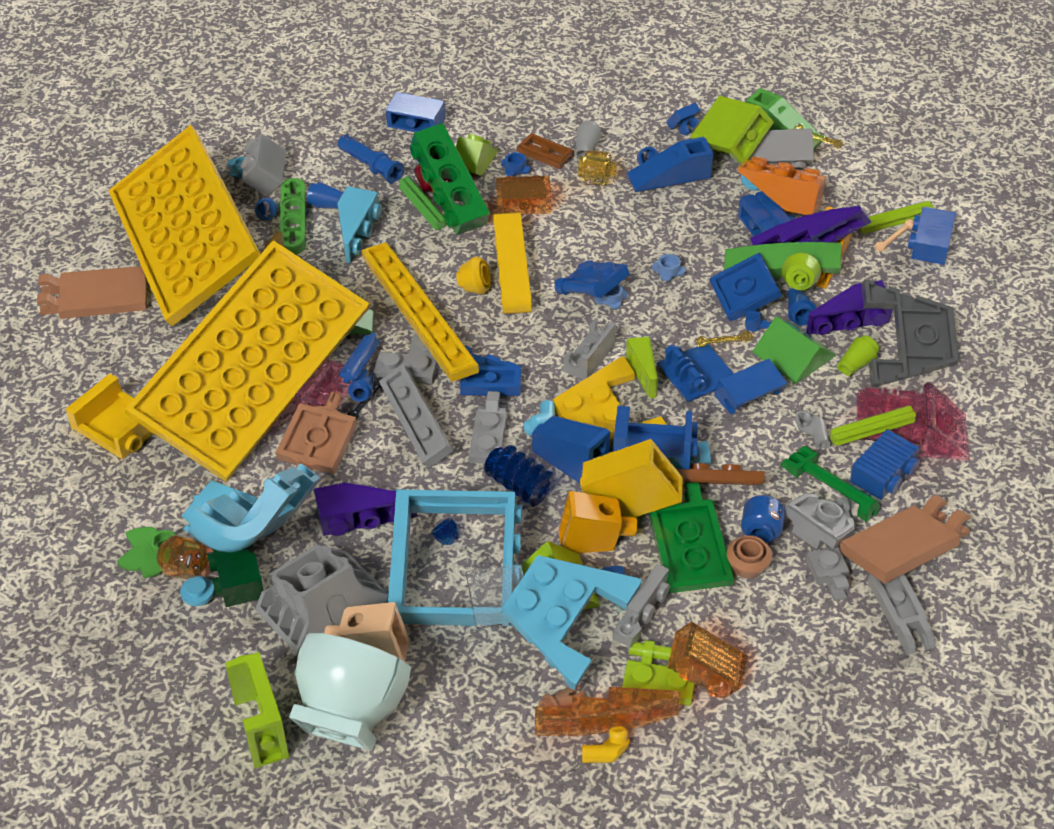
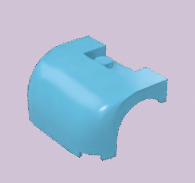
[183,463,321,553]

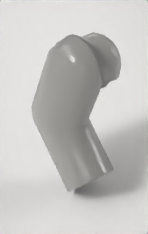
[795,410,831,449]

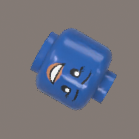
[741,495,785,543]

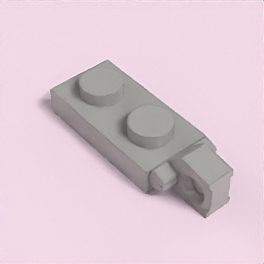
[469,391,507,465]
[612,564,670,648]

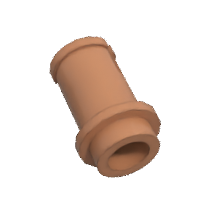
[538,685,586,721]

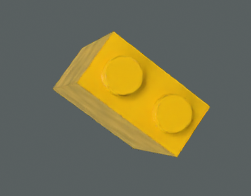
[580,439,683,517]

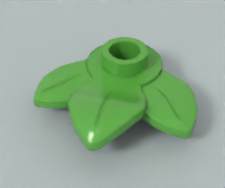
[117,527,182,578]

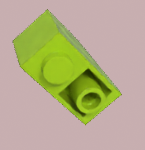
[456,134,498,176]

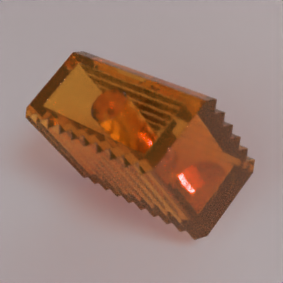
[496,175,551,215]
[668,621,748,698]

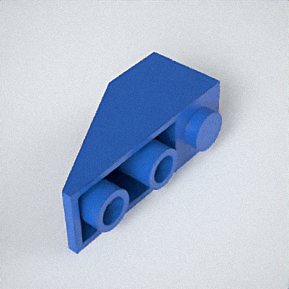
[627,137,713,192]

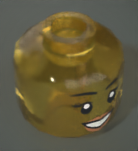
[578,150,617,186]

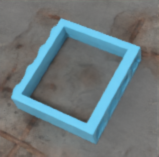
[388,489,522,627]

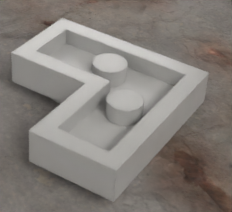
[374,334,438,384]

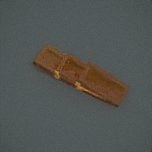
[535,687,680,736]

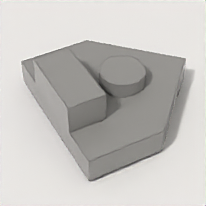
[784,493,855,550]

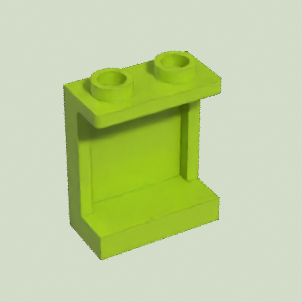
[690,95,774,164]
[225,652,290,769]

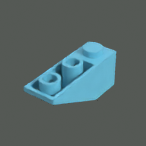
[337,186,382,263]

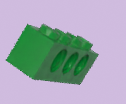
[409,123,490,235]

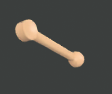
[875,219,914,252]

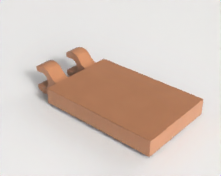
[37,266,147,319]
[840,495,970,584]

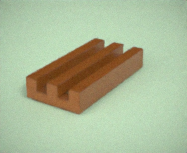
[517,133,574,169]

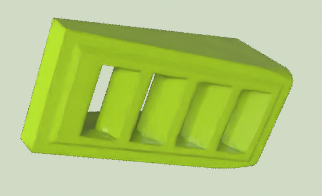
[626,337,658,398]

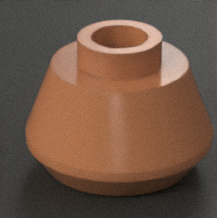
[727,535,772,579]

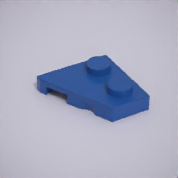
[460,346,521,396]

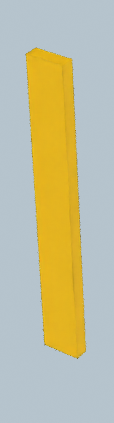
[361,242,479,382]

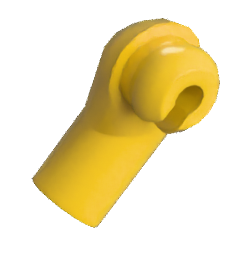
[582,726,630,763]

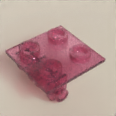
[856,387,921,444]

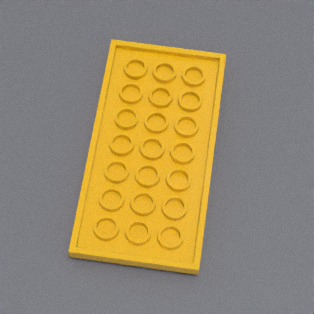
[108,125,261,326]
[125,240,370,482]

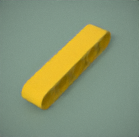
[493,212,531,314]

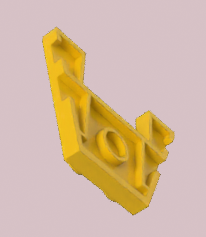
[553,356,667,445]

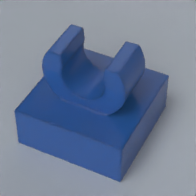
[666,102,701,135]

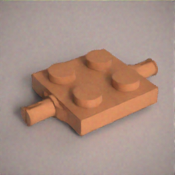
[275,391,358,475]

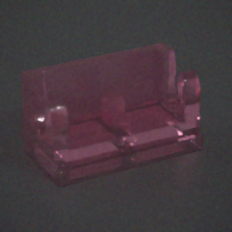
[294,358,352,409]

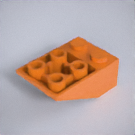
[738,157,827,215]

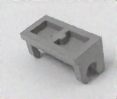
[561,318,616,380]

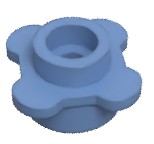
[652,254,685,281]
[595,284,628,309]

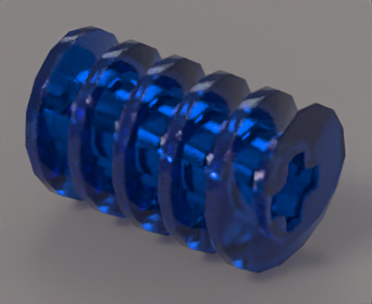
[484,445,554,507]

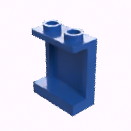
[613,406,698,469]

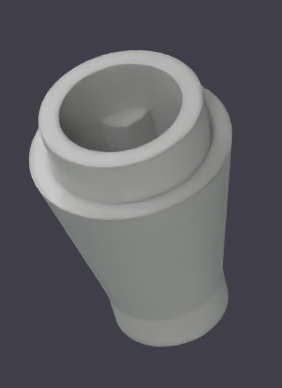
[574,121,602,159]

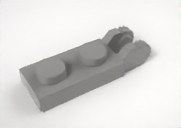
[867,574,936,655]

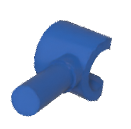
[745,310,772,332]

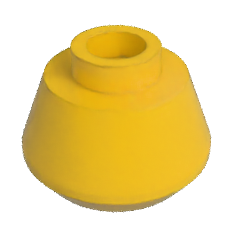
[456,256,491,295]

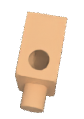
[324,602,410,662]

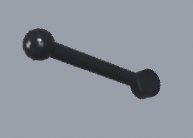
[347,377,382,420]

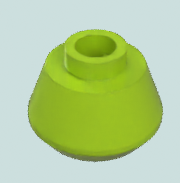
[782,253,821,290]

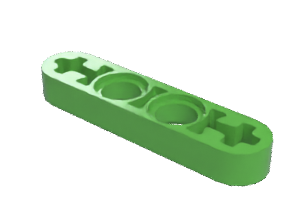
[280,178,306,255]

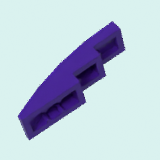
[750,206,871,245]

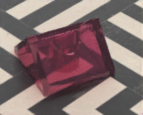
[918,381,970,460]

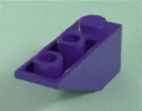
[806,280,893,335]
[314,482,418,536]

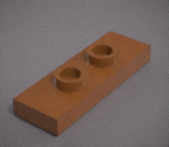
[676,463,765,485]

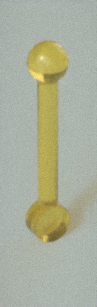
[793,123,843,149]
[696,330,753,347]

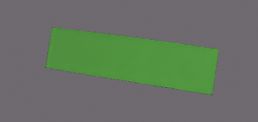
[724,242,841,279]

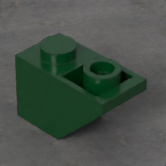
[207,549,264,607]

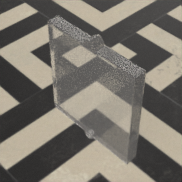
[465,565,523,629]

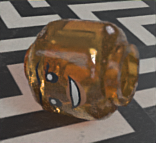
[157,535,208,580]

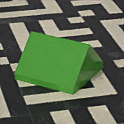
[753,316,836,384]

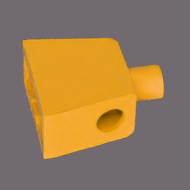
[558,491,637,553]

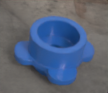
[501,152,530,177]

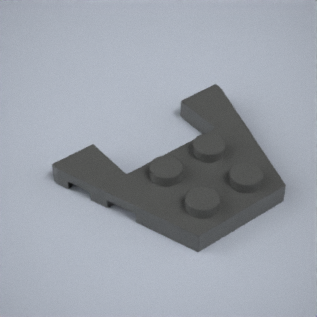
[861,279,959,387]

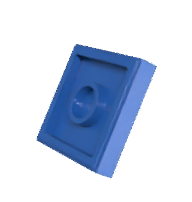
[709,252,782,321]

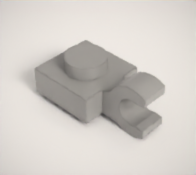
[806,547,850,601]

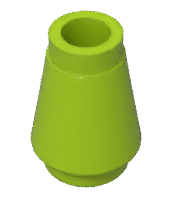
[837,335,879,377]

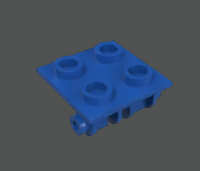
[657,343,734,402]

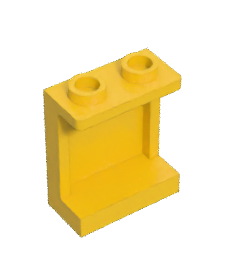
[65,373,154,459]

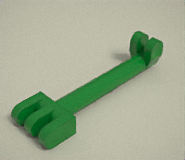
[780,446,880,523]

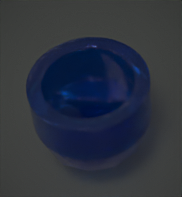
[431,517,460,545]

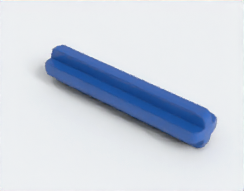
[339,333,380,384]

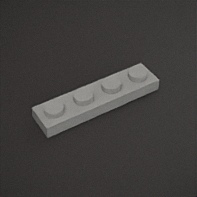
[379,364,454,469]

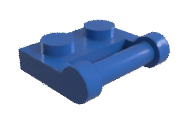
[554,260,630,298]

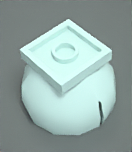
[289,633,411,751]

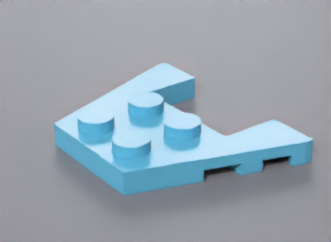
[502,555,642,690]

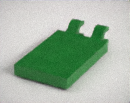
[648,482,734,594]

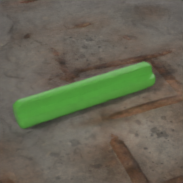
[399,176,447,230]

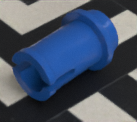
[348,369,373,402]

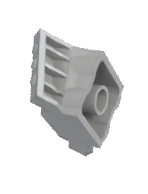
[255,544,389,655]

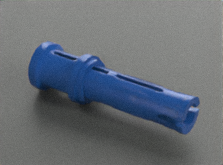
[337,134,404,184]

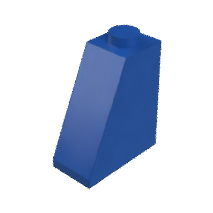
[532,416,610,483]

